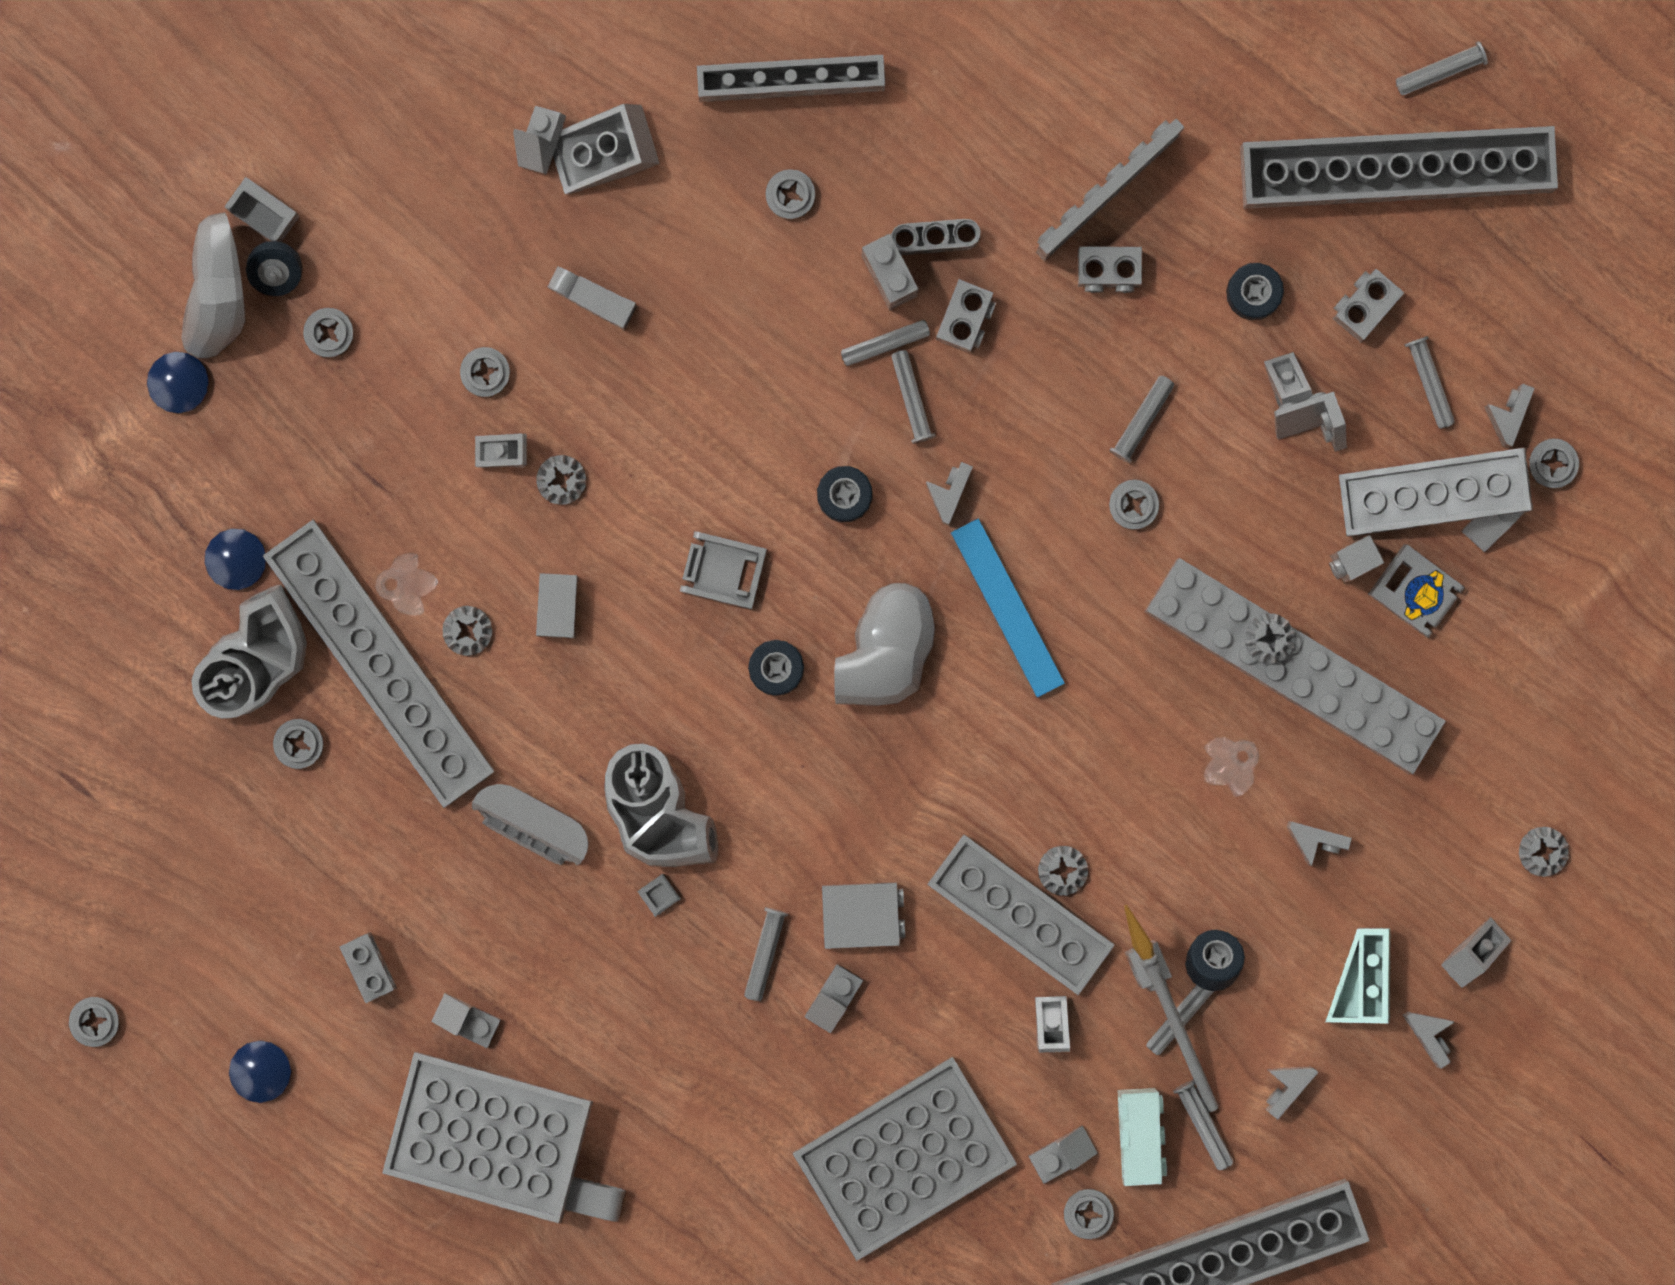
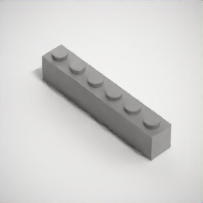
[697,55,885,102]

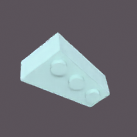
[1325,928,1391,1024]
[1117,1088,1167,1186]

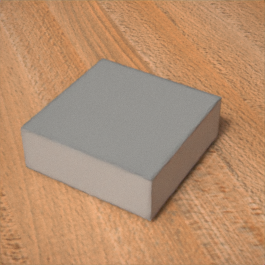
[637,874,681,917]

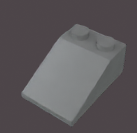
[553,104,660,194]

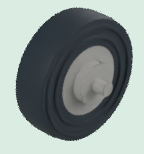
[246,241,302,296]

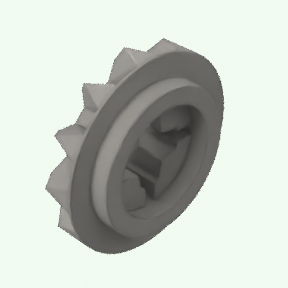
[766,169,815,220]
[303,308,353,357]
[460,347,510,397]
[1529,439,1579,488]
[536,455,586,505]
[1109,480,1159,530]
[443,606,492,656]
[1245,613,1295,663]
[273,719,324,769]
[1519,827,1569,877]
[1038,846,1088,896]
[69,997,119,1047]
[1064,1189,1114,1239]

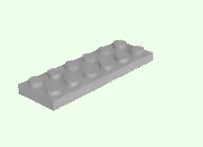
[1036,119,1185,262]
[1339,448,1533,537]
[927,834,1115,995]

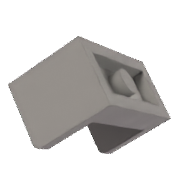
[225,177,300,242]
[536,573,578,638]

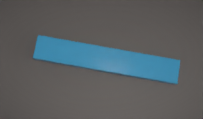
[951,518,1064,698]

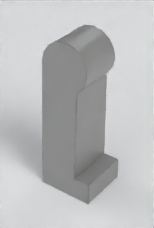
[547,266,637,331]

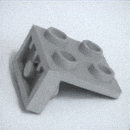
[1274,391,1347,452]

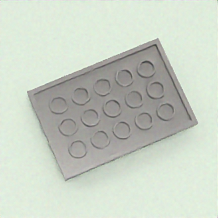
[382,1052,593,1223]
[793,1056,1017,1261]

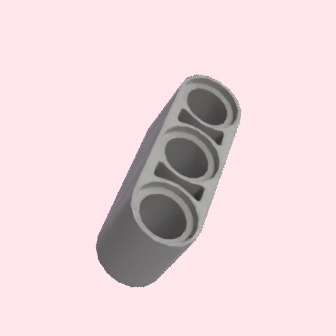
[891,219,981,255]
[565,1177,626,1222]

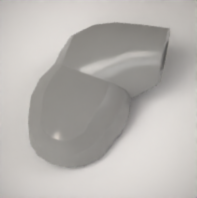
[181,213,245,358]
[834,583,935,706]
[192,584,307,719]
[605,743,718,867]

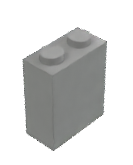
[861,233,918,311]
[822,882,905,949]

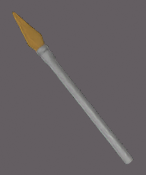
[1124,905,1218,1112]

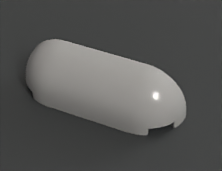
[472,784,588,865]

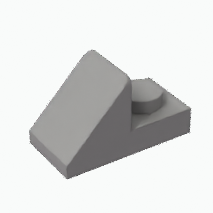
[513,106,566,174]
[1264,352,1312,407]
[1485,384,1534,448]
[475,433,527,468]
[926,462,973,525]
[1287,821,1352,866]
[804,964,863,1033]
[431,993,501,1048]
[1035,996,1070,1053]
[1403,1012,1454,1069]
[1265,1066,1318,1120]
[1028,1126,1098,1184]

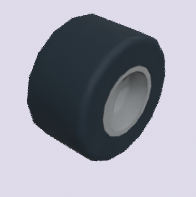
[1226,263,1284,320]
[817,466,873,523]
[748,640,804,696]
[1185,930,1245,991]

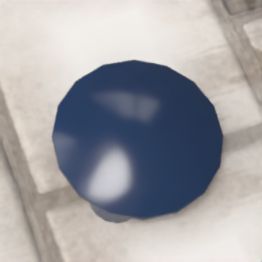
[147,352,209,413]
[204,529,266,590]
[229,1040,292,1103]

